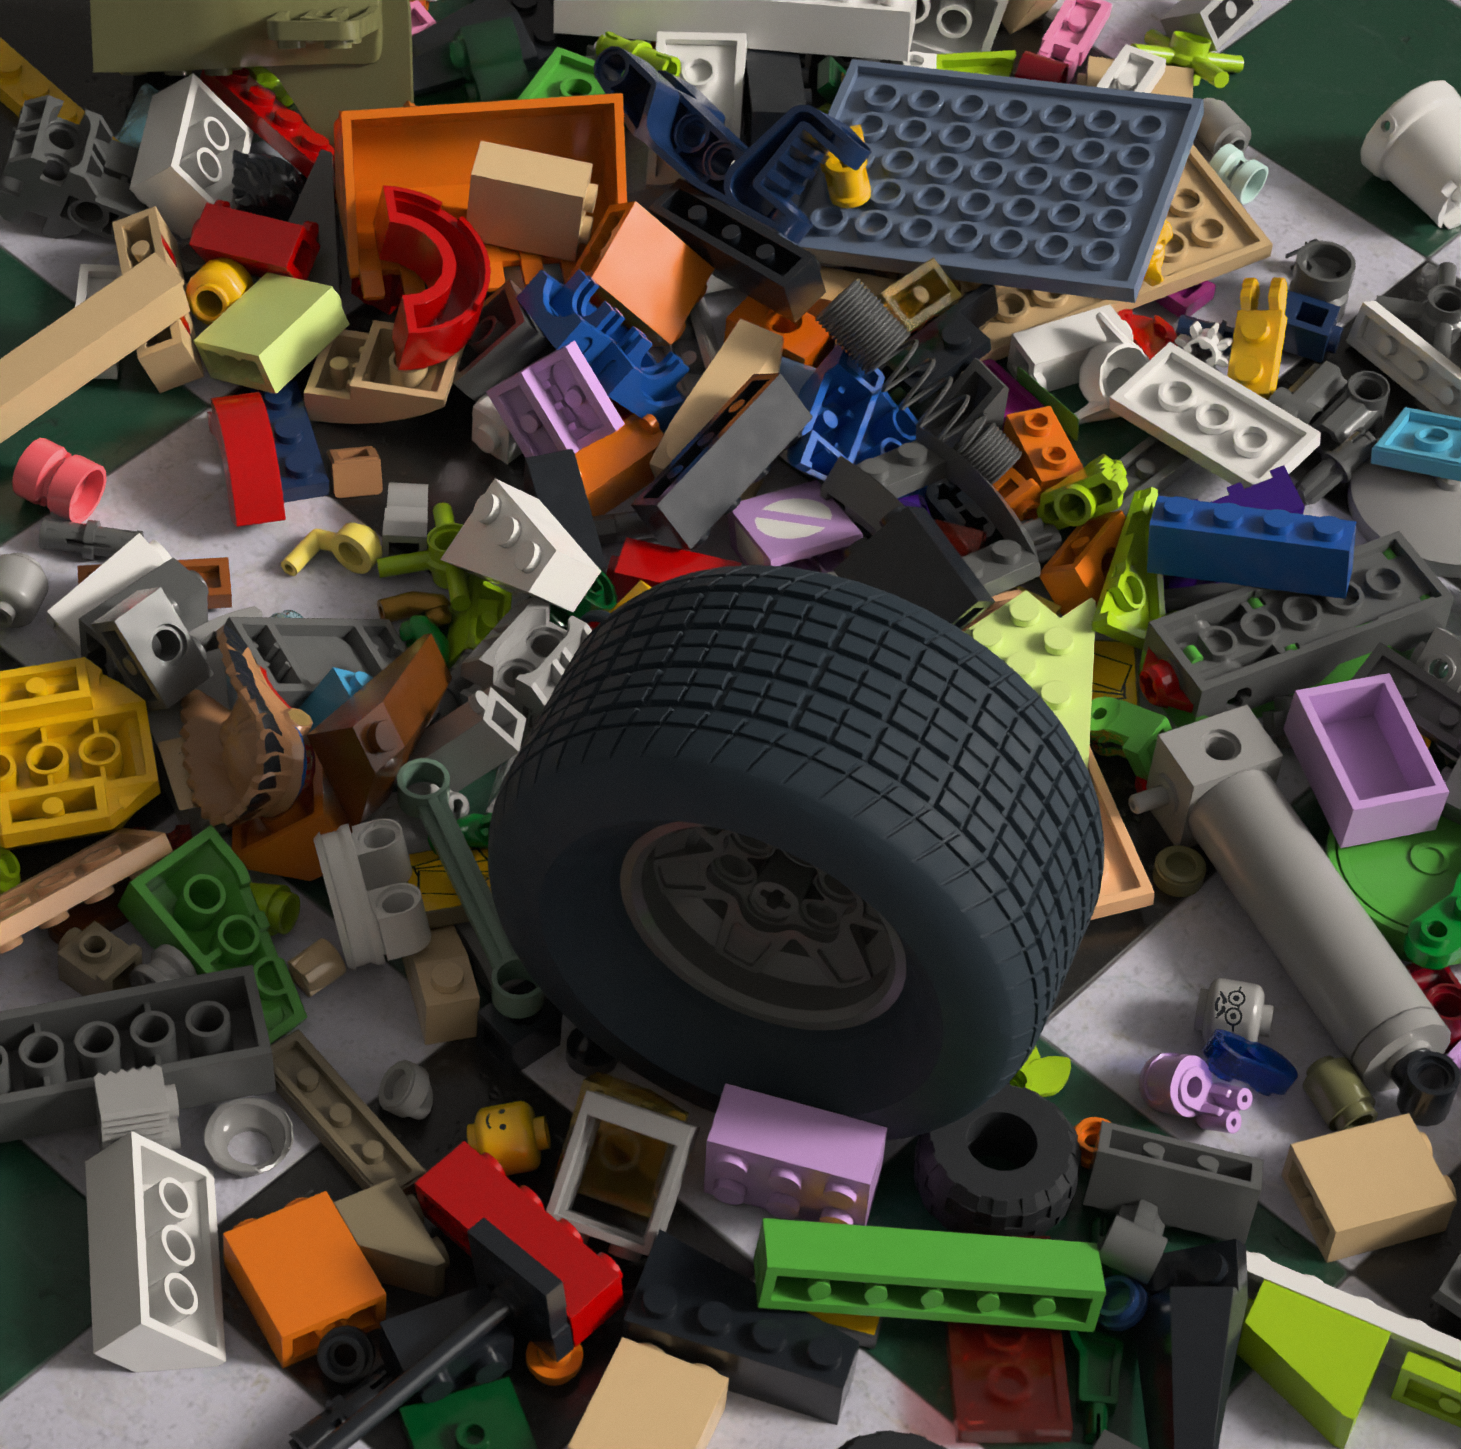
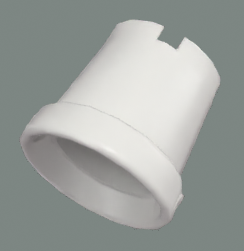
[1360,80,1461,229]

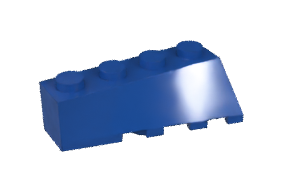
[1147,496,1357,599]

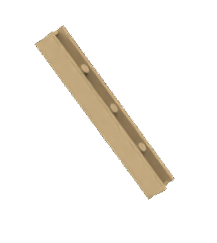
[0,253,190,444]

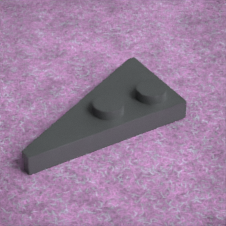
[288,149,342,298]

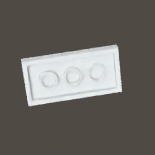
[646,31,747,189]
[1110,342,1321,489]

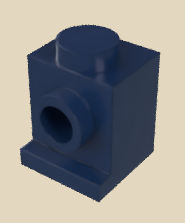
[1282,290,1344,363]

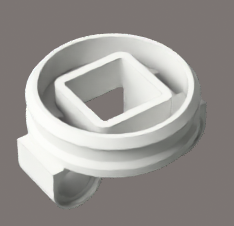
[313,819,431,971]

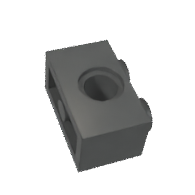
[91,587,214,711]

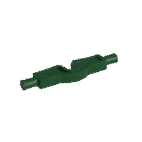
[1065,1217,1124,1445]

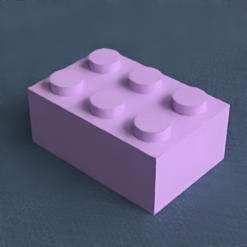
[1283,673,1449,848]
[703,1083,887,1226]

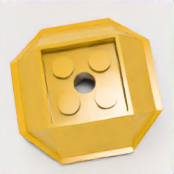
[0,657,161,850]

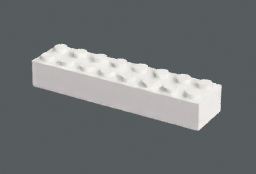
[553,0,917,62]

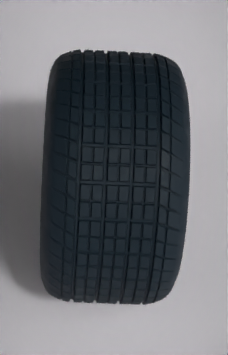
[488,565,1104,1140]

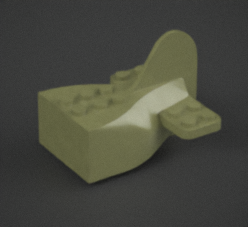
[90,0,414,148]

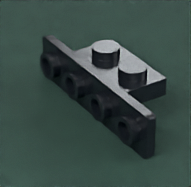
[878,284,998,404]

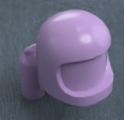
[1139,1053,1252,1134]

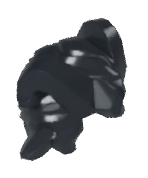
[231,149,307,222]

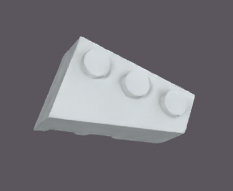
[440,479,601,612]

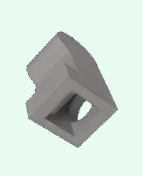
[382,482,428,557]

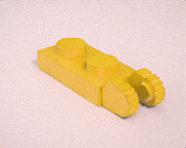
[1227,277,1288,400]

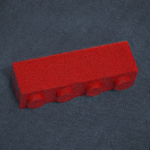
[415,1141,624,1348]

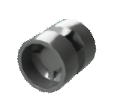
[1289,240,1356,323]

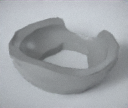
[204,1097,294,1178]

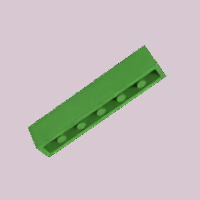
[753,1218,1106,1332]

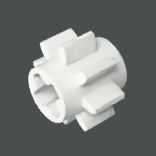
[1175,321,1233,370]

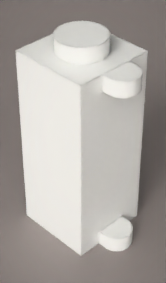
[1007,304,1133,392]
[47,533,172,658]

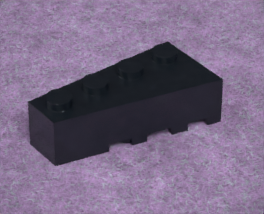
[622,1229,860,1425]

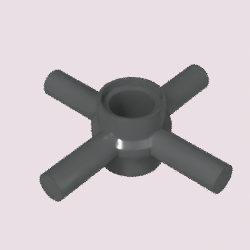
[1375,262,1461,360]

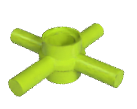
[1130,29,1244,88]
[376,503,471,611]

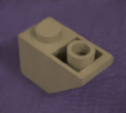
[334,1177,450,1297]

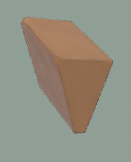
[326,446,383,498]

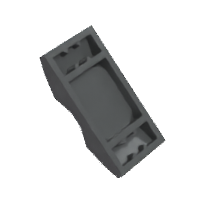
[225,617,407,709]

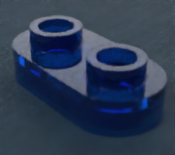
[1202,1029,1298,1096]

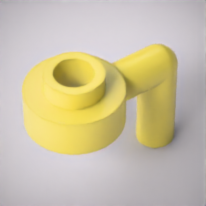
[281,522,382,576]

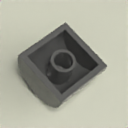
[453,279,555,402]

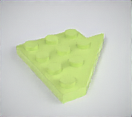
[964,590,1096,769]

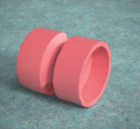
[12,438,107,523]

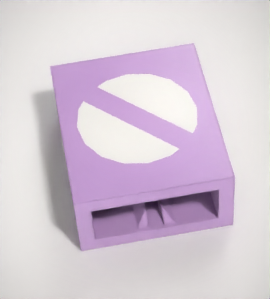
[728,480,863,573]

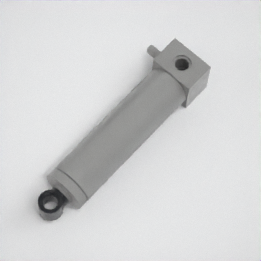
[1129,705,1460,1127]

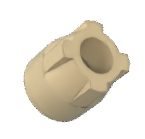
[287,938,346,998]

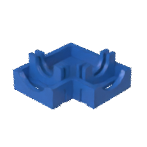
[516,269,690,433]

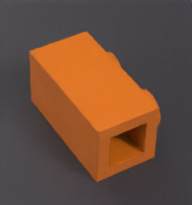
[1003,406,1084,492]

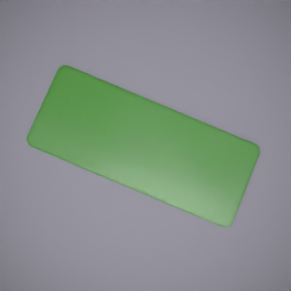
[1017,366,1079,441]

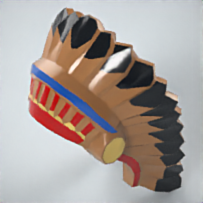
[179,624,316,827]

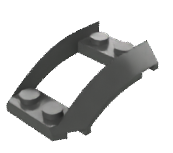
[820,424,1041,597]

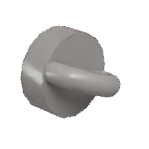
[378,1060,433,1120]

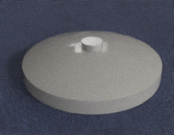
[1347,437,1461,578]

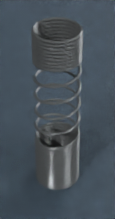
[815,278,1022,485]

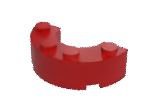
[373,185,491,370]

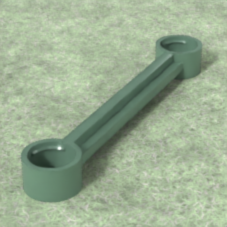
[397,758,546,1019]

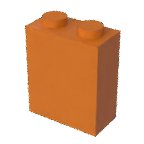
[566,201,714,347]
[223,1191,386,1368]

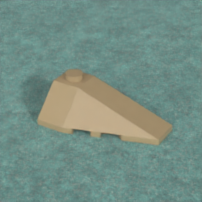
[649,319,784,515]

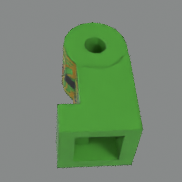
[1090,696,1173,780]

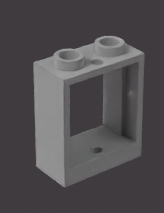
[546,1091,701,1263]

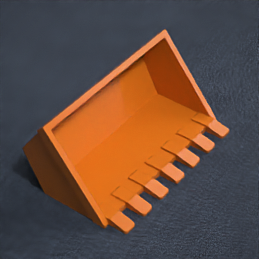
[334,93,627,301]

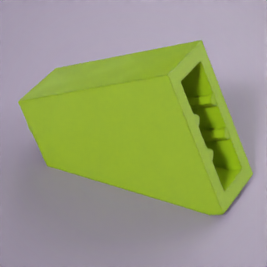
[1236,1280,1391,1449]

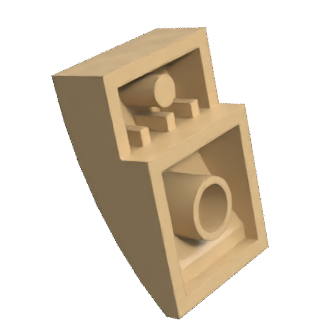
[304,320,465,424]

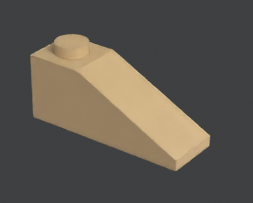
[402,925,480,1045]

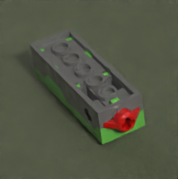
[1138,531,1454,728]

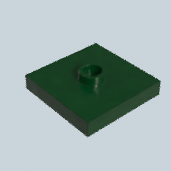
[399,1377,538,1449]

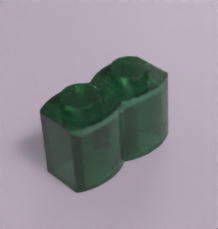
[449,16,530,103]

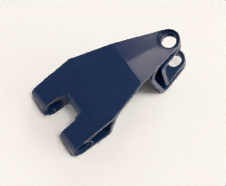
[594,46,872,244]

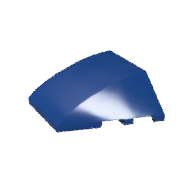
[778,344,927,499]

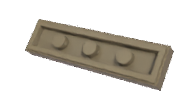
[271,1029,427,1196]

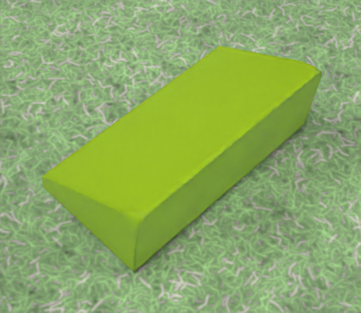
[447,574,512,668]

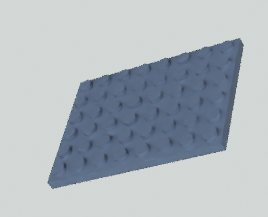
[776,59,1204,303]

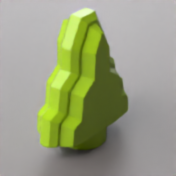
[1036,454,1128,530]

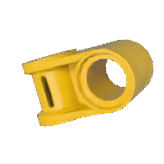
[820,124,871,209]

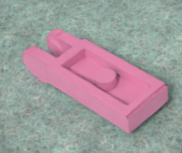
[1037,0,1112,84]

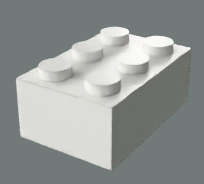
[129,73,254,240]

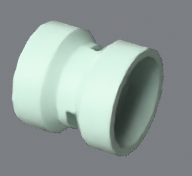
[1209,143,1268,205]

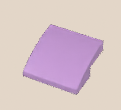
[486,340,624,458]

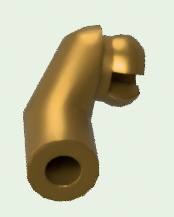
[377,591,452,627]

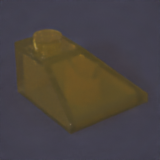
[552,1072,690,1218]

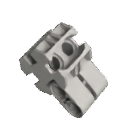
[460,597,592,749]

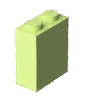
[193,272,350,394]

